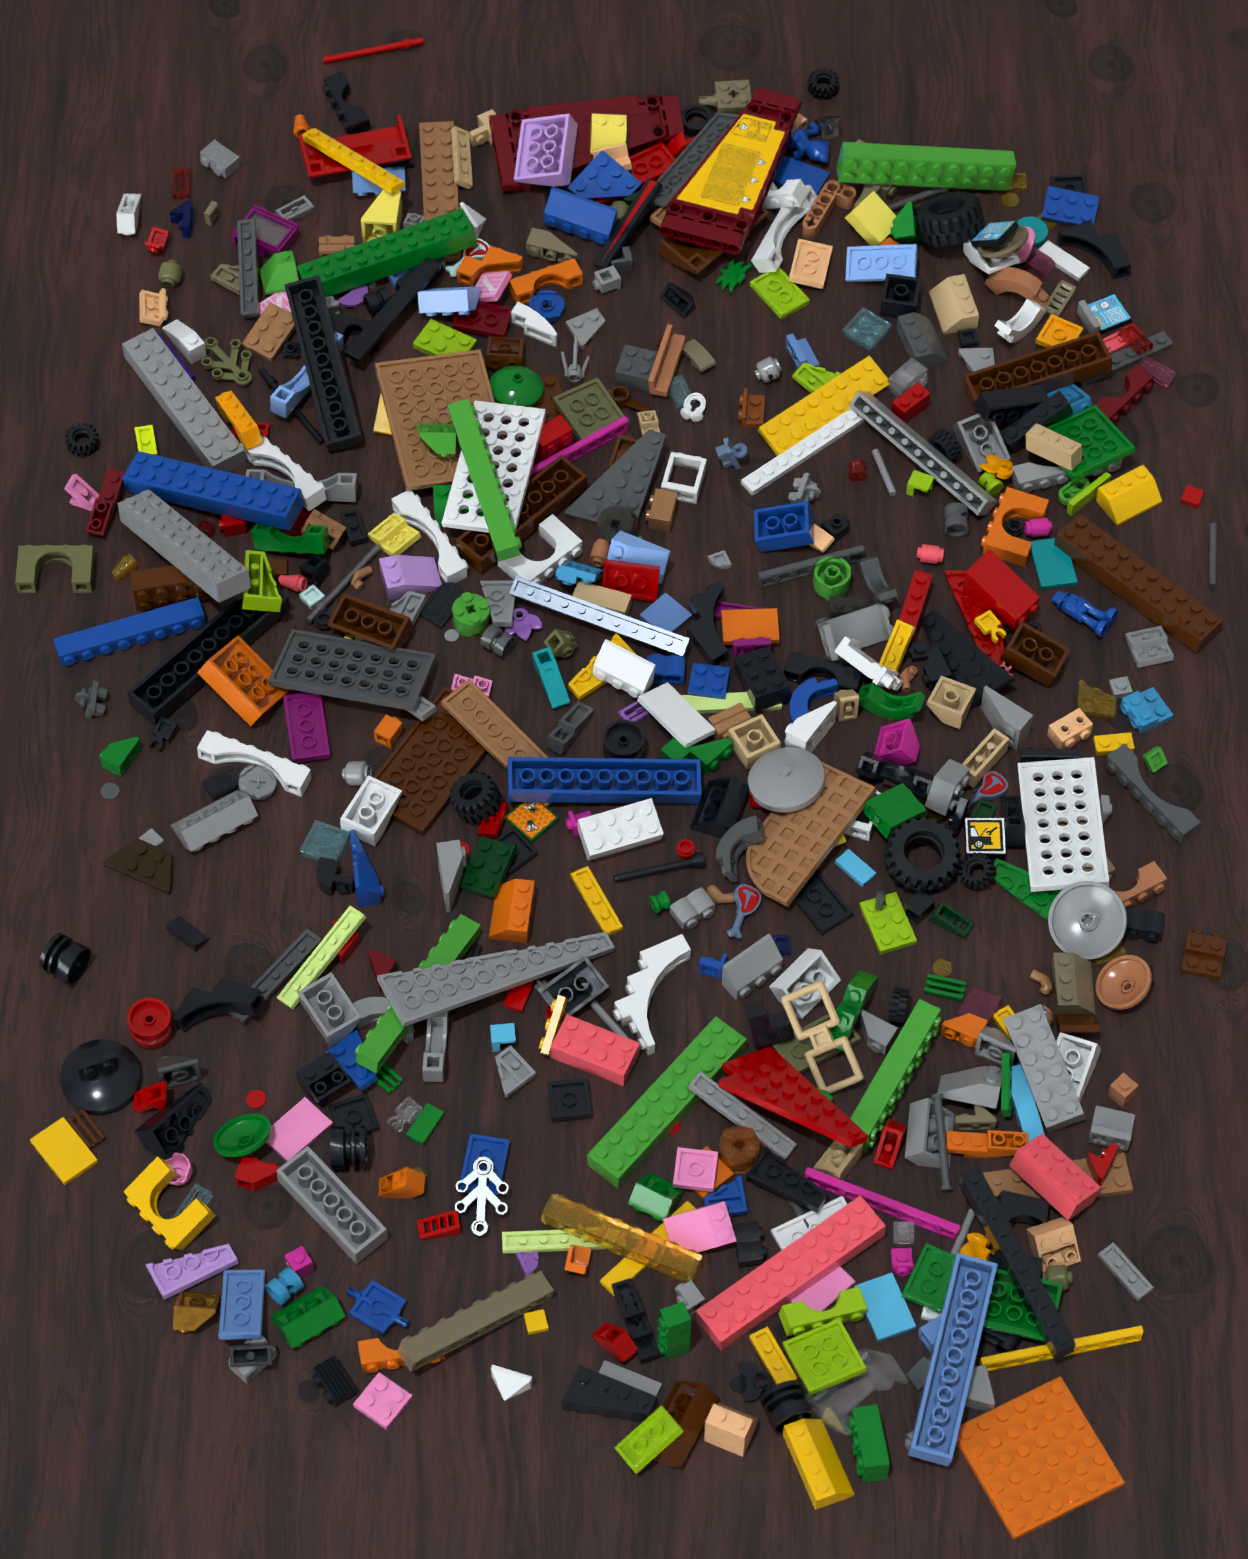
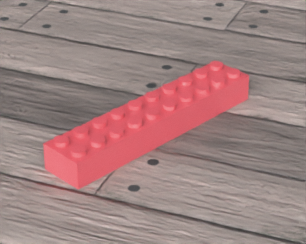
[696,1195,886,1351]

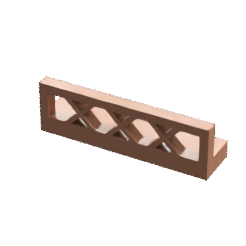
[648,324,686,397]

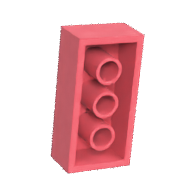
[550,1014,640,1087]
[1009,1134,1101,1220]

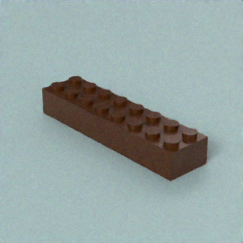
[963,331,1112,414]
[455,455,587,574]

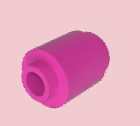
[1024,517,1052,537]

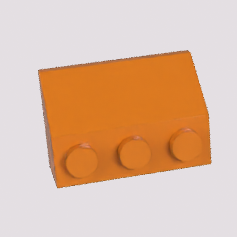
[489,879,535,943]

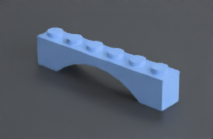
[270,331,343,418]

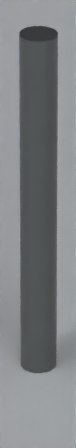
[1209,523,1217,588]

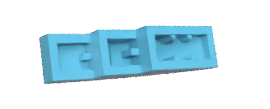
[1012,1064,1045,1143]

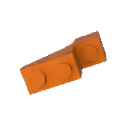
[457,246,523,287]

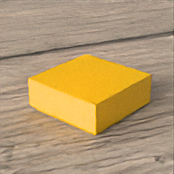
[524,1309,549,1335]

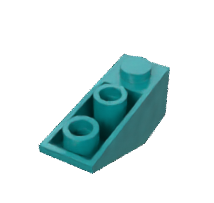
[532,647,570,709]

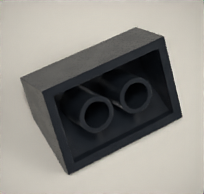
[690,775,749,838]

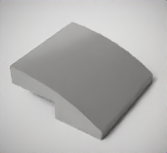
[1125,626,1174,668]

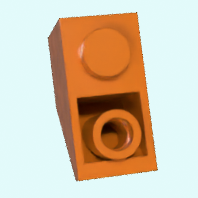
[940,1013,988,1048]
[378,1167,425,1199]

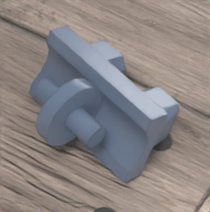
[715,437,748,470]

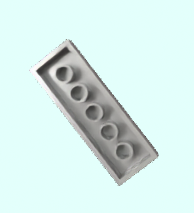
[1003,1004,1086,1133]
[276,1146,388,1265]

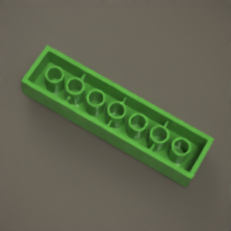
[850,999,942,1153]

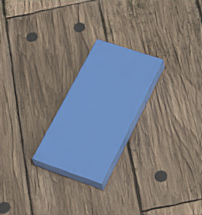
[219,1270,266,1339]

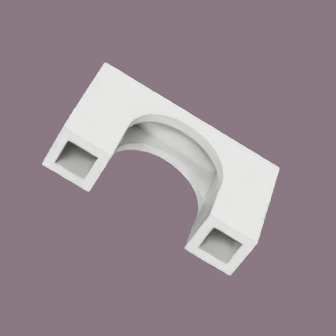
[498,514,583,584]

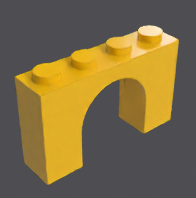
[124,1156,216,1251]

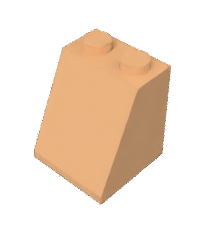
[704,1403,759,1457]

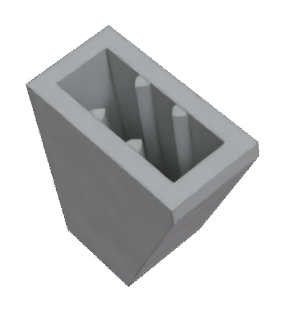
[965,1365,995,1412]

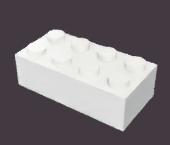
[577,798,664,861]

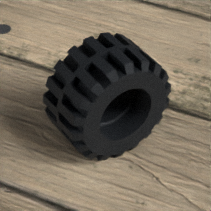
[449,771,502,824]

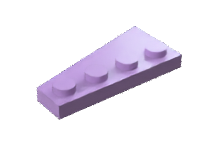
[146,1244,238,1300]

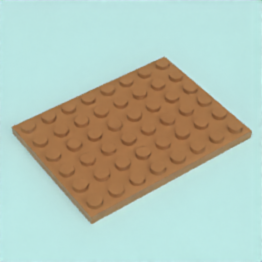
[374,349,513,491]

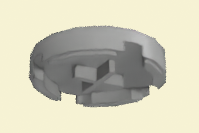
[238,765,277,800]

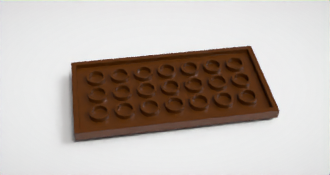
[373,686,487,835]

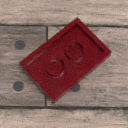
[452,301,513,337]

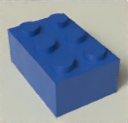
[754,501,814,552]

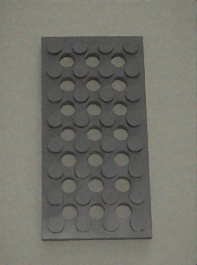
[269,629,436,711]

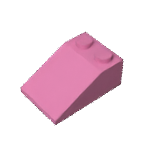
[663,1201,736,1259]

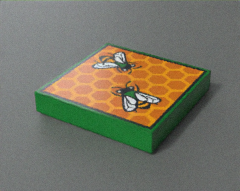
[504,802,559,844]

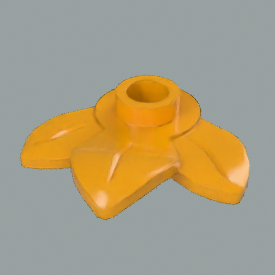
[979,454,1013,479]
[959,1232,990,1260]

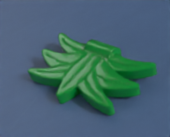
[715,259,752,294]

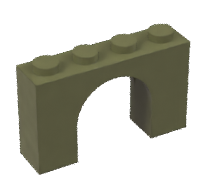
[15,544,95,593]

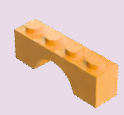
[215,390,263,450]

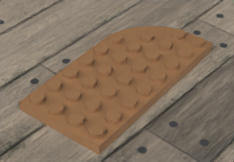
[746,761,877,907]

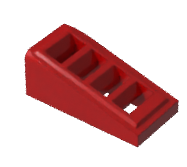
[417,1210,461,1240]

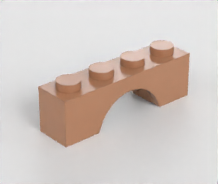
[1115,861,1167,908]

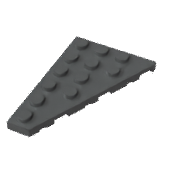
[565,430,666,534]

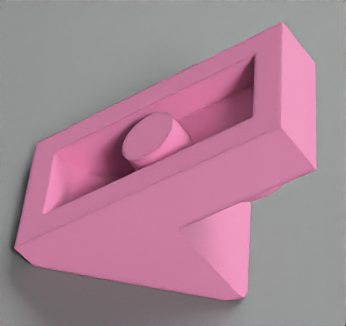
[64,474,99,511]

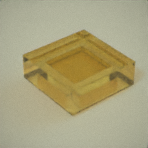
[1009,173,1027,191]

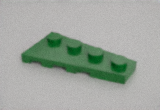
[993,858,1062,922]

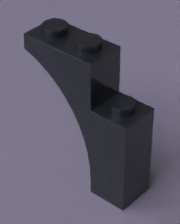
[1057,221,1131,280]
[686,581,728,665]
[172,978,266,1032]

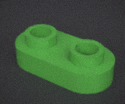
[1058,477,1090,505]

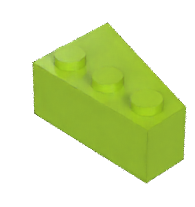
[242,550,282,612]

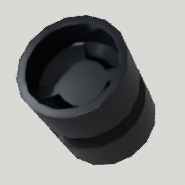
[363,286,393,316]

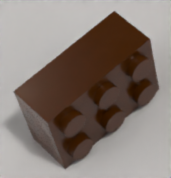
[999,621,1070,687]

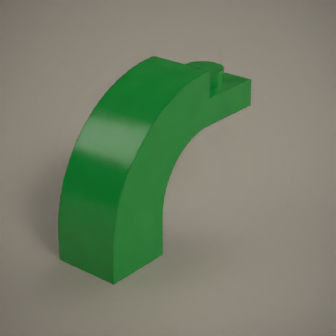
[858,683,925,721]

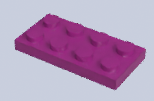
[283,692,330,763]

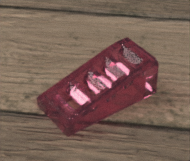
[1024,246,1056,277]

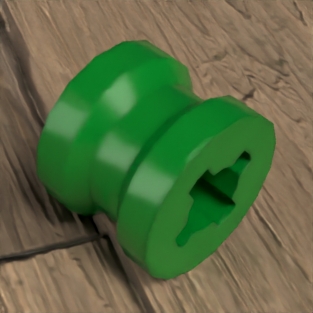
[649,890,671,914]

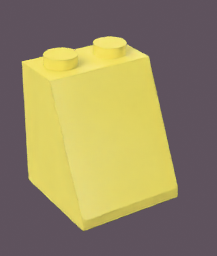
[361,189,403,243]

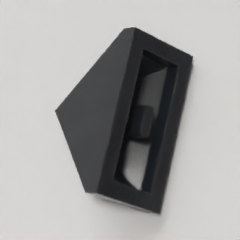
[659,282,695,318]

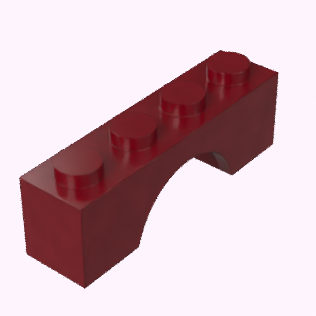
[1095,364,1154,425]

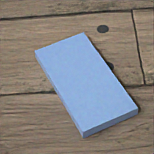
[845,244,918,282]

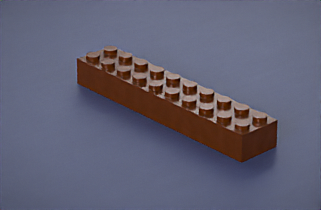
[1054,514,1224,654]

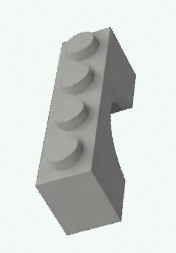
[422,1011,449,1082]

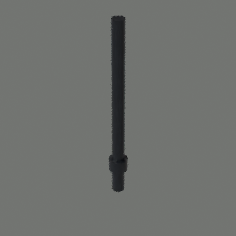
[258,368,325,445]

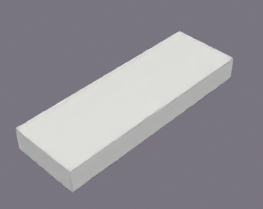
[1037,241,1090,282]

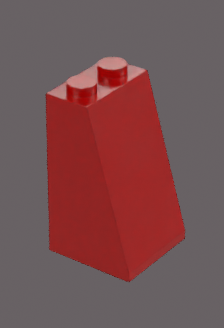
[962,549,1040,631]

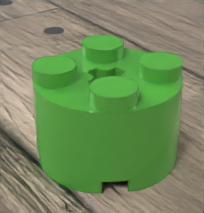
[813,556,851,601]
[452,592,490,637]

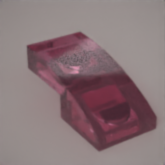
[1138,356,1177,389]

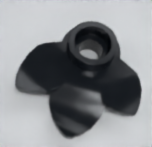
[729,1362,771,1401]

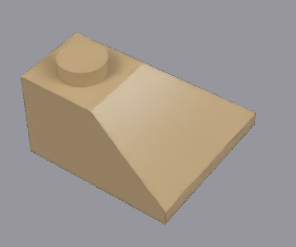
[926,676,976,729]

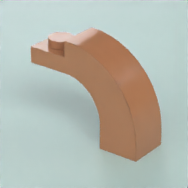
[985,267,1049,308]

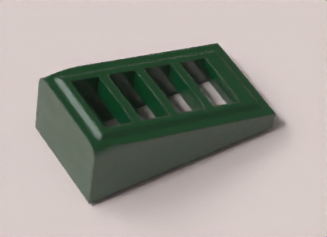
[929,901,974,938]

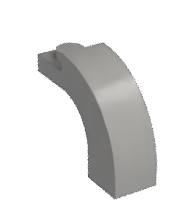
[353,997,415,1044]

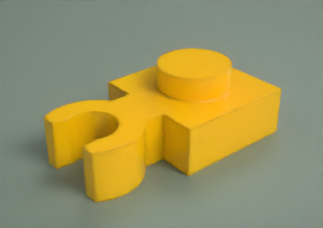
[974,610,1006,644]

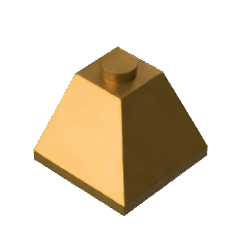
[173,1291,222,1333]

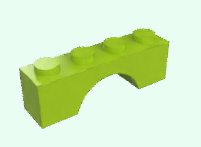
[779,1287,868,1336]

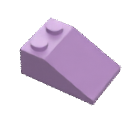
[379,555,442,601]

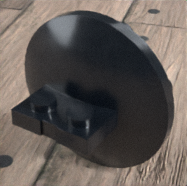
[60,1039,141,1114]

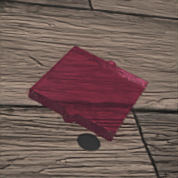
[957,988,1003,1024]

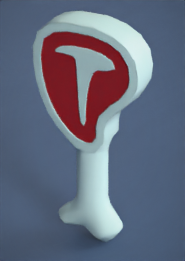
[445,238,490,277]

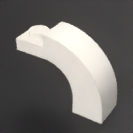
[994,299,1047,343]

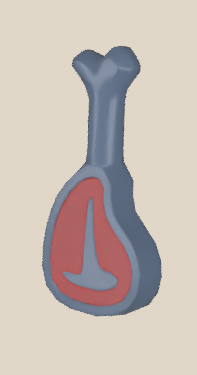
[967,771,1008,814]
[727,884,761,939]

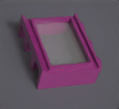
[231,205,300,257]

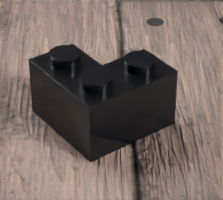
[744,1000,795,1050]

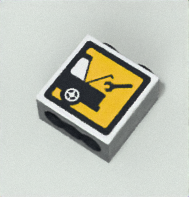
[963,817,1006,862]

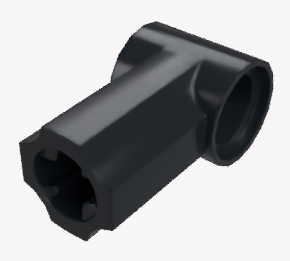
[980,1328,1021,1354]

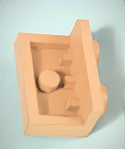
[139,288,168,327]

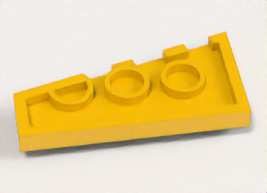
[568,633,635,701]

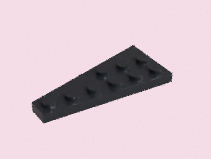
[920,610,1016,709]

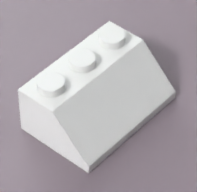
[593,639,656,698]
[769,948,841,1019]

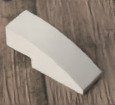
[511,302,557,347]

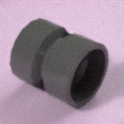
[944,502,969,537]
[480,624,516,658]

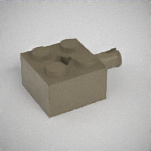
[699,80,751,114]

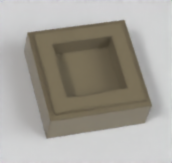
[204,201,219,226]

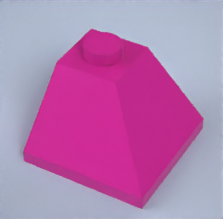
[874,718,920,765]

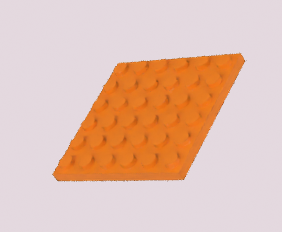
[956,1376,1125,1540]

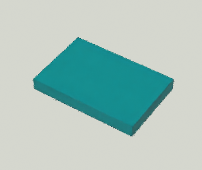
[1029,538,1078,590]

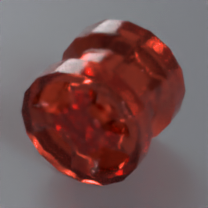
[848,459,867,482]

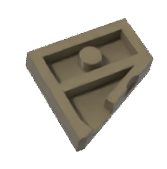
[210,264,260,295]

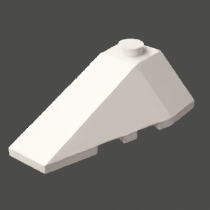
[1057,1033,1101,1101]

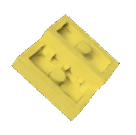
[367,513,421,556]

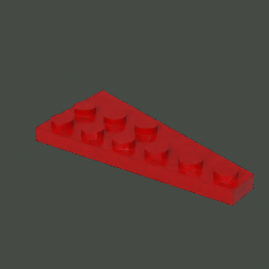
[944,570,1004,665]

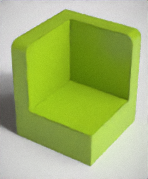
[906,470,934,496]

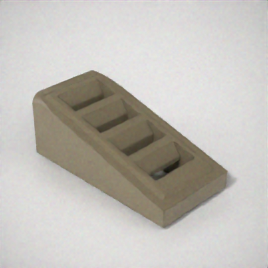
[1044,280,1077,317]

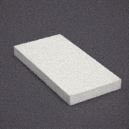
[638,682,715,748]
[770,1196,847,1251]

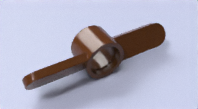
[606,386,652,412]

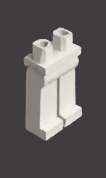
[834,636,903,691]

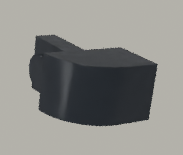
[316,857,355,897]

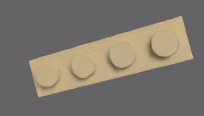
[451,126,473,189]

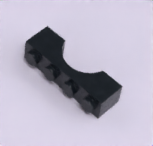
[322,71,370,135]
[1000,390,1073,454]
[783,652,862,693]
[856,751,934,799]

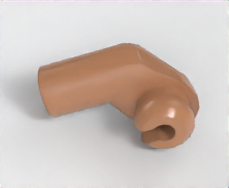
[899,666,918,693]

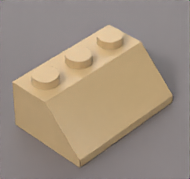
[929,274,979,335]

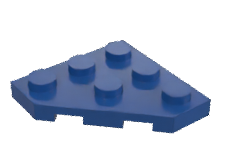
[568,150,642,200]

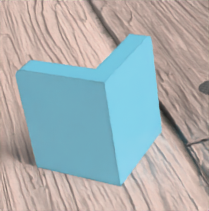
[490,1023,516,1052]

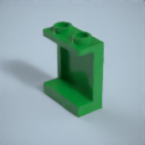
[863,783,926,839]

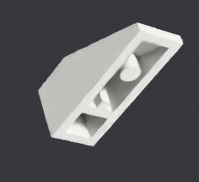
[116,194,141,235]
[162,319,206,364]

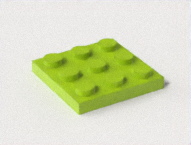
[783,1318,867,1396]

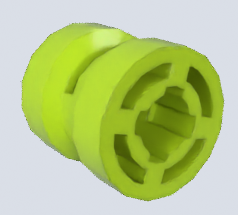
[978,472,1004,496]

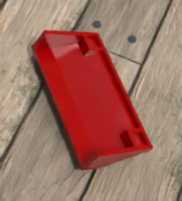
[299,115,412,178]

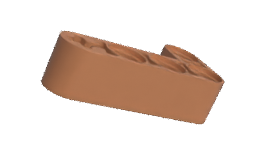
[802,180,856,240]

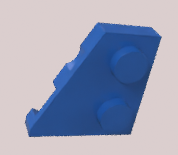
[704,1175,747,1217]

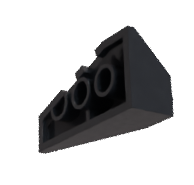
[134,1083,212,1160]

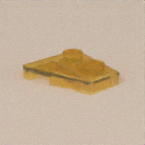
[1077,680,1116,718]

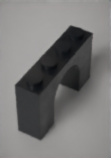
[986,1190,1049,1277]

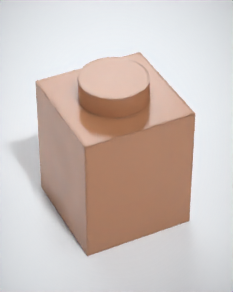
[1108,1072,1139,1109]

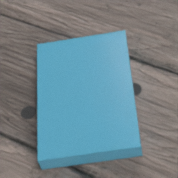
[854,1273,916,1343]

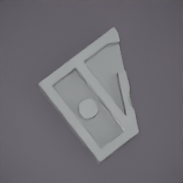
[566,308,605,350]
[958,348,995,372]
[389,591,427,625]
[495,1045,536,1098]

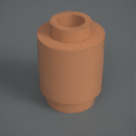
[589,539,610,567]

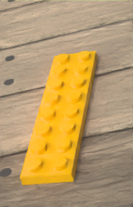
[757,355,891,456]

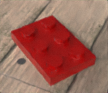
[602,559,660,602]

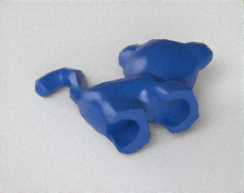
[787,122,830,162]

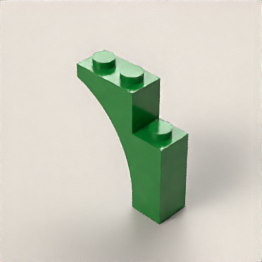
[830,970,878,1051]

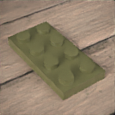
[772,1014,861,1074]

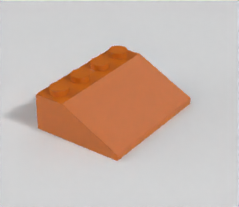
[197,635,291,726]

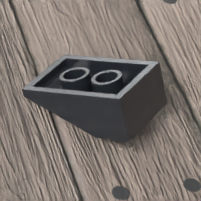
[538,955,610,1022]

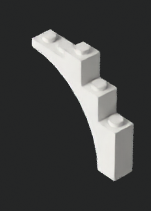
[613,934,691,1055]

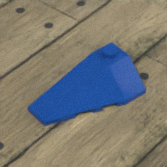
[350,830,384,907]

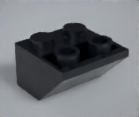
[296,1051,352,1103]

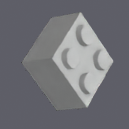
[925,759,970,816]

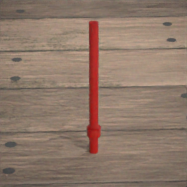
[323,37,424,64]

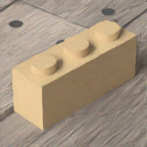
[1026,423,1082,471]
[573,580,632,616]
[962,728,1010,788]

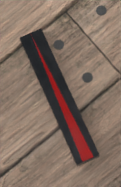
[593,179,663,269]

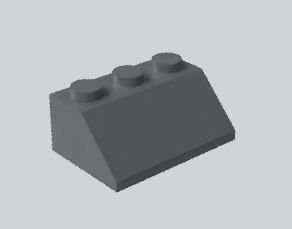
[896,312,948,370]

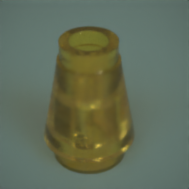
[110,553,138,580]

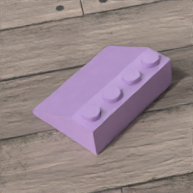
[514,114,578,187]

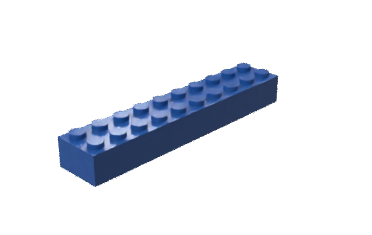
[122,451,305,531]
[507,757,701,804]

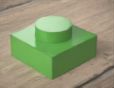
[1142,746,1168,773]

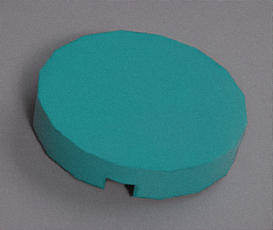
[1017,216,1048,247]

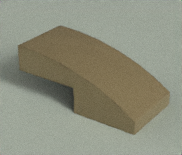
[682,339,716,372]

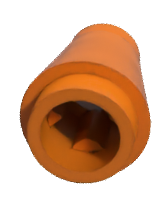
[293,114,310,138]

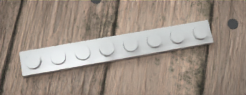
[741,408,864,496]

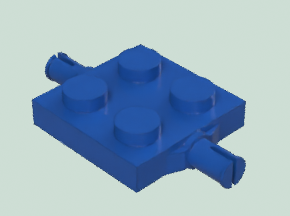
[346,1280,410,1336]

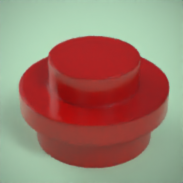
[676,839,696,858]

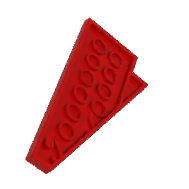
[718,1046,868,1148]

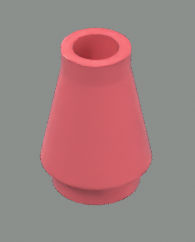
[278,575,307,593]

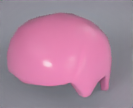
[166,1153,193,1186]

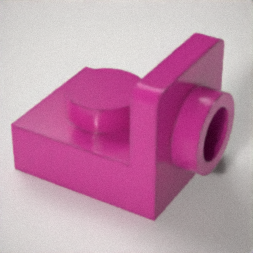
[565,810,592,836]
[891,1248,914,1277]

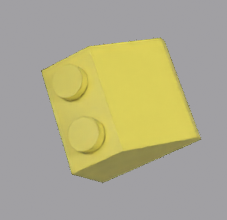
[590,114,627,155]

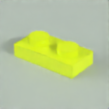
[134,425,158,456]

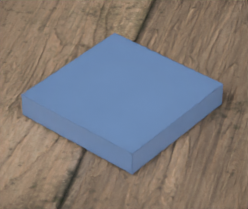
[639,593,692,633]

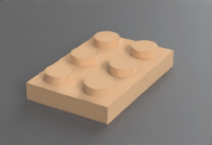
[788,238,833,289]

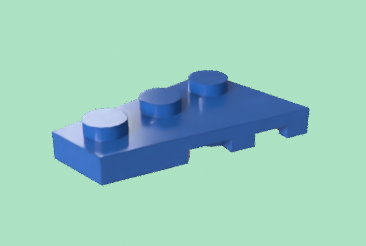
[325,1029,378,1091]

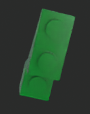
[660,738,733,775]

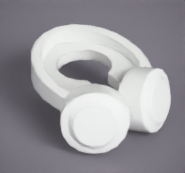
[680,393,706,422]

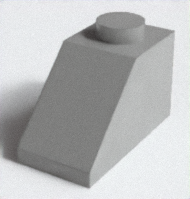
[860,1010,898,1055]

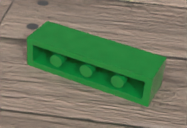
[657,1301,691,1361]

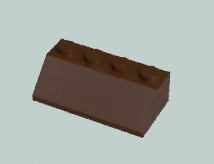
[327,593,414,651]
[653,1381,719,1468]

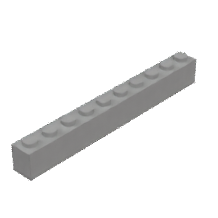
[849,391,997,516]

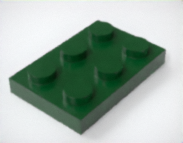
[459,836,517,899]

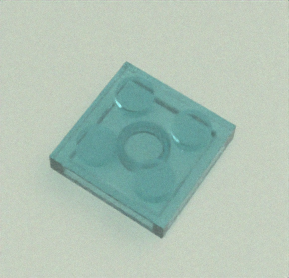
[842,307,892,351]
[299,820,350,861]

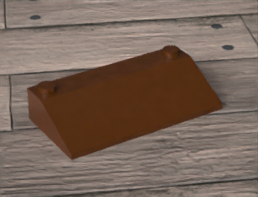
[657,207,769,275]

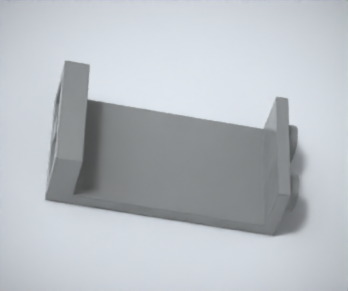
[817,603,893,661]

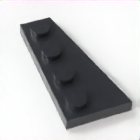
[746,1147,828,1213]

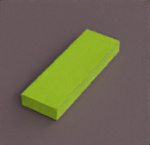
[1066,472,1111,516]

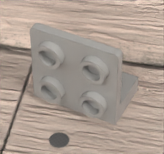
[1088,1106,1135,1152]

